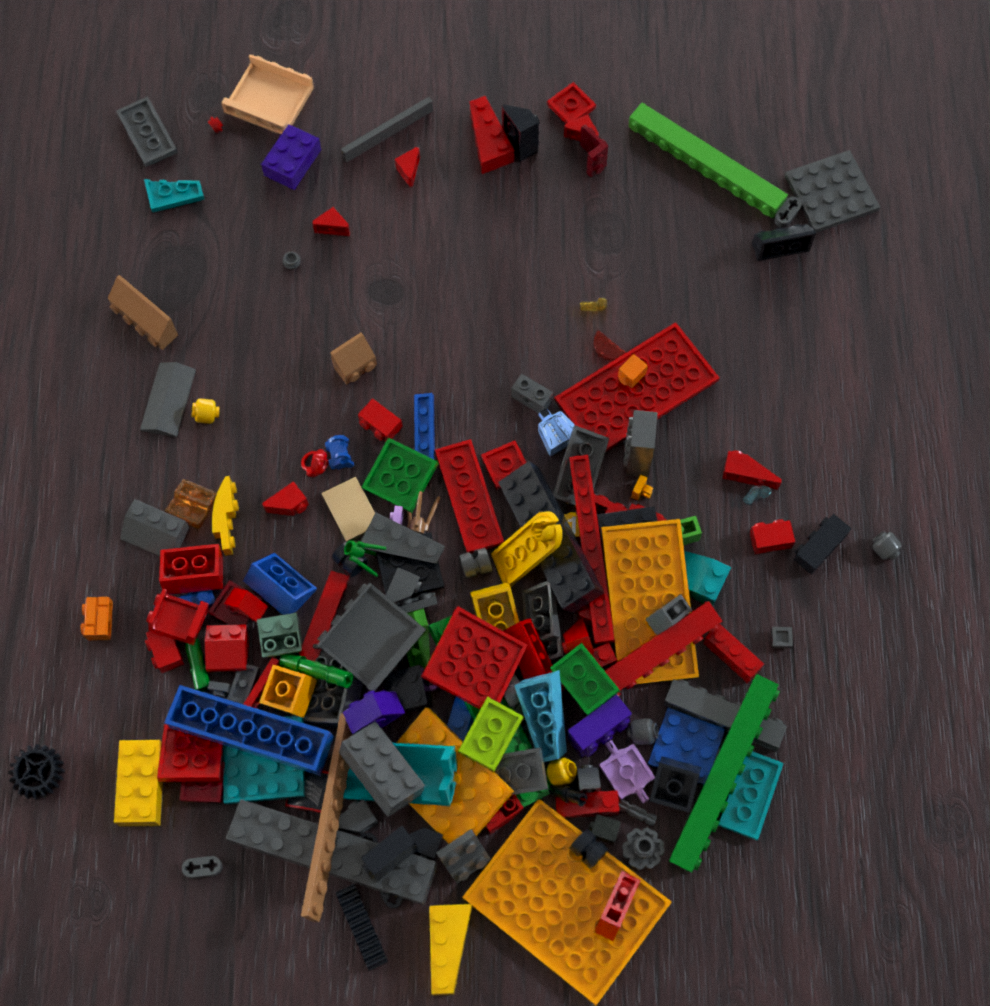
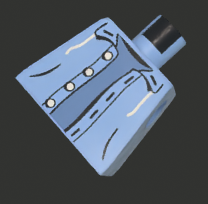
[538,409,575,457]

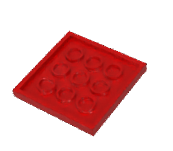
[421,606,527,710]

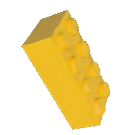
[114,740,163,827]

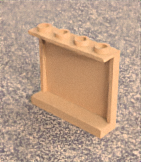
[221,54,314,134]

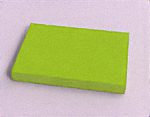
[458,697,524,772]

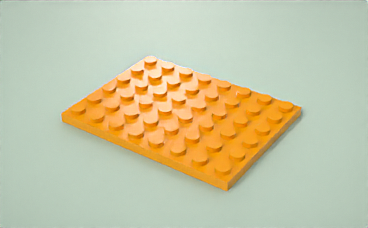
[462,799,671,1006]

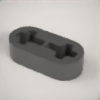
[774,197,801,228]
[182,856,223,879]

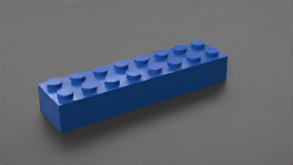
[164,685,334,776]

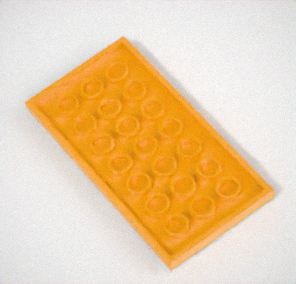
[601,519,699,684]

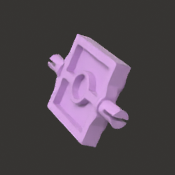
[599,740,655,804]

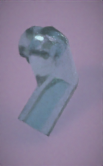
[743,486,772,505]

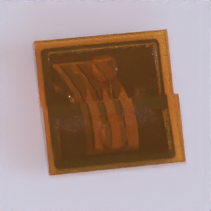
[165,478,217,529]

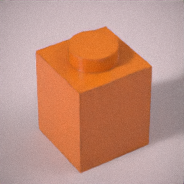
[618,354,648,388]

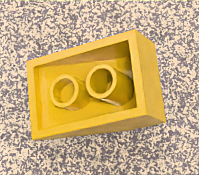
[470,582,519,631]

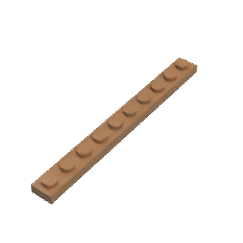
[301,713,354,922]

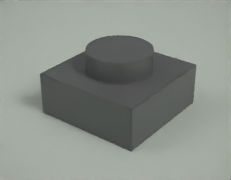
[771,627,793,648]
[208,681,231,698]

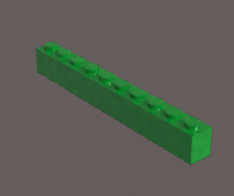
[669,674,780,873]

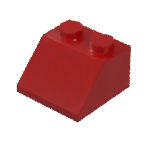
[205,624,249,672]

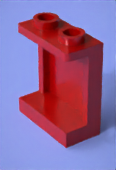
[146,589,209,645]

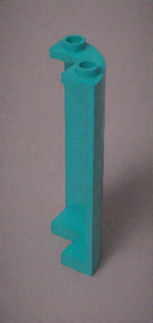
[343,743,457,806]

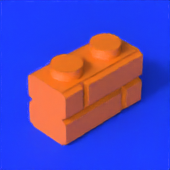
[81,597,113,641]

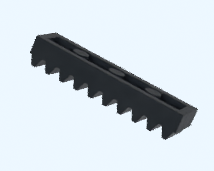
[335,884,389,971]

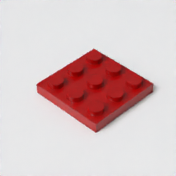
[157,724,224,782]

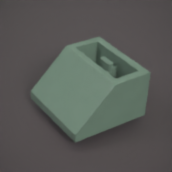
[257,613,302,658]

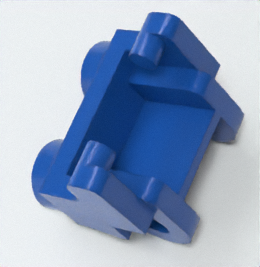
[325,435,354,470]

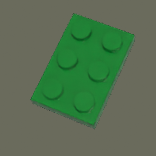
[550,643,620,716]

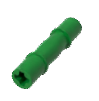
[185,634,209,692]
[279,653,353,688]

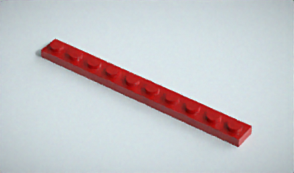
[569,454,615,644]

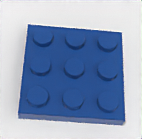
[647,708,725,786]

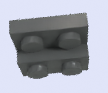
[436,829,491,883]

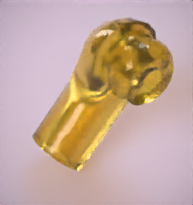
[580,298,608,311]

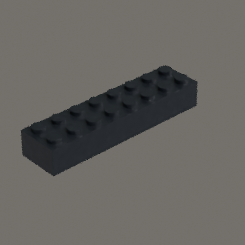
[498,461,605,614]

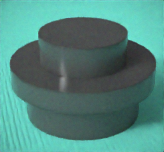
[282,251,301,269]

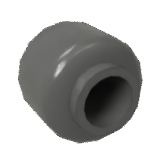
[872,531,902,560]
[627,718,658,745]

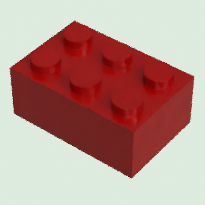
[159,544,223,595]

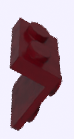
[580,125,608,178]

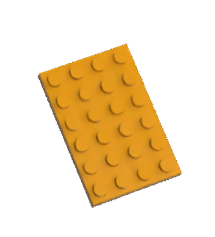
[397,708,514,844]

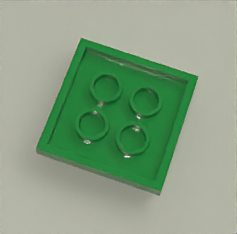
[361,438,439,513]

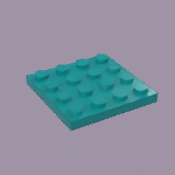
[223,716,305,805]

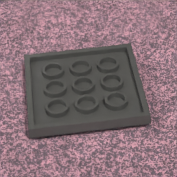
[784,150,880,233]

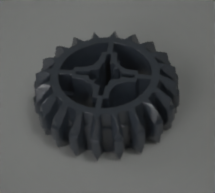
[8,744,65,800]

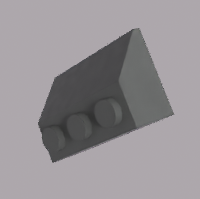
[120,499,190,556]

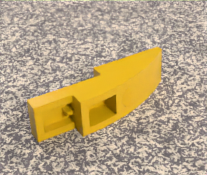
[212,476,239,556]

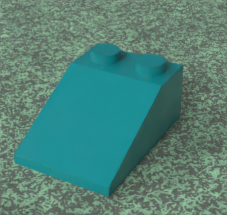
[684,551,731,606]

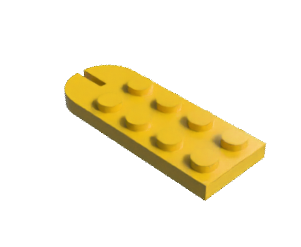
[491,511,562,587]

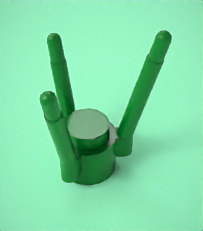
[344,540,386,577]

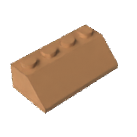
[108,275,178,350]

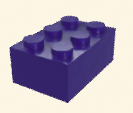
[261,124,321,190]
[567,694,632,758]

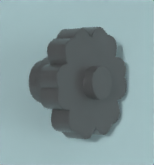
[622,827,665,870]

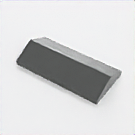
[140,362,196,437]
[553,425,609,507]

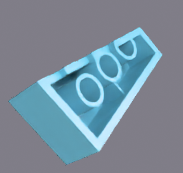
[514,670,567,762]

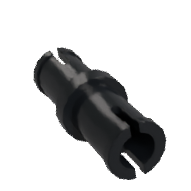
[549,784,587,806]

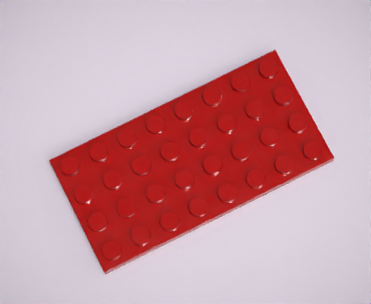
[554,322,720,452]

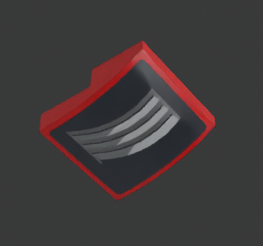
[285,771,329,814]

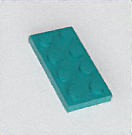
[718,751,784,841]

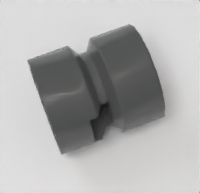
[459,547,492,579]

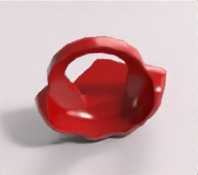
[301,449,329,477]

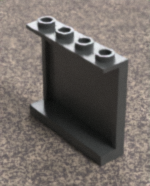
[317,583,426,691]

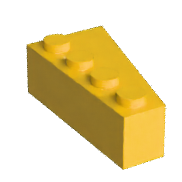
[429,904,472,996]

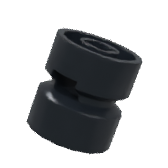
[331,541,368,578]
[569,829,609,869]

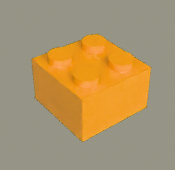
[259,665,317,718]

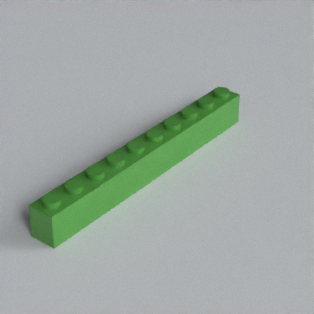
[628,103,788,218]

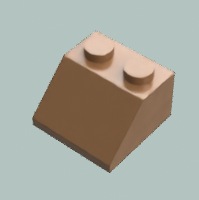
[330,333,377,385]

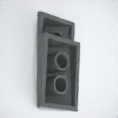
[522,580,564,665]

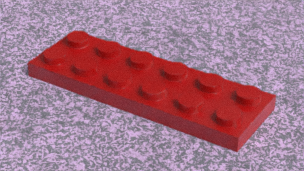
[435,439,504,554]

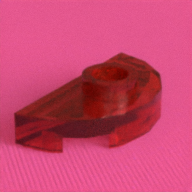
[593,330,626,361]

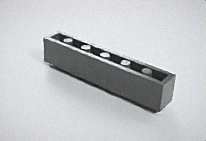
[663,679,787,752]

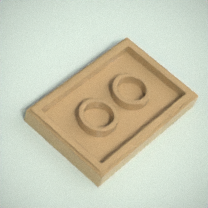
[321,477,375,541]

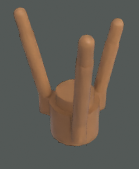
[407,491,440,534]

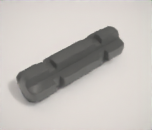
[619,799,657,826]

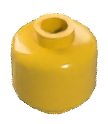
[191,398,219,424]
[546,757,577,786]

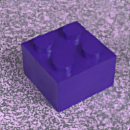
[343,690,405,734]

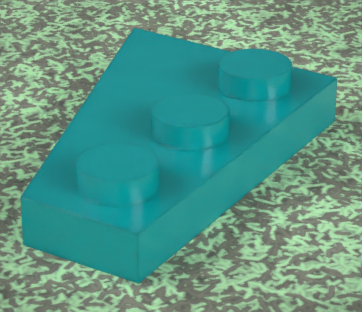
[144,179,205,212]

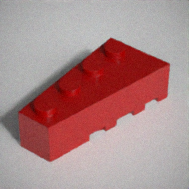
[469,96,514,174]

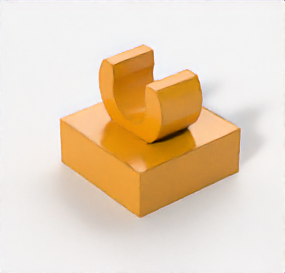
[631,475,653,500]

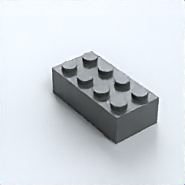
[623,410,658,477]
[339,721,425,817]

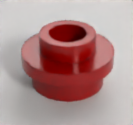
[208,116,224,133]

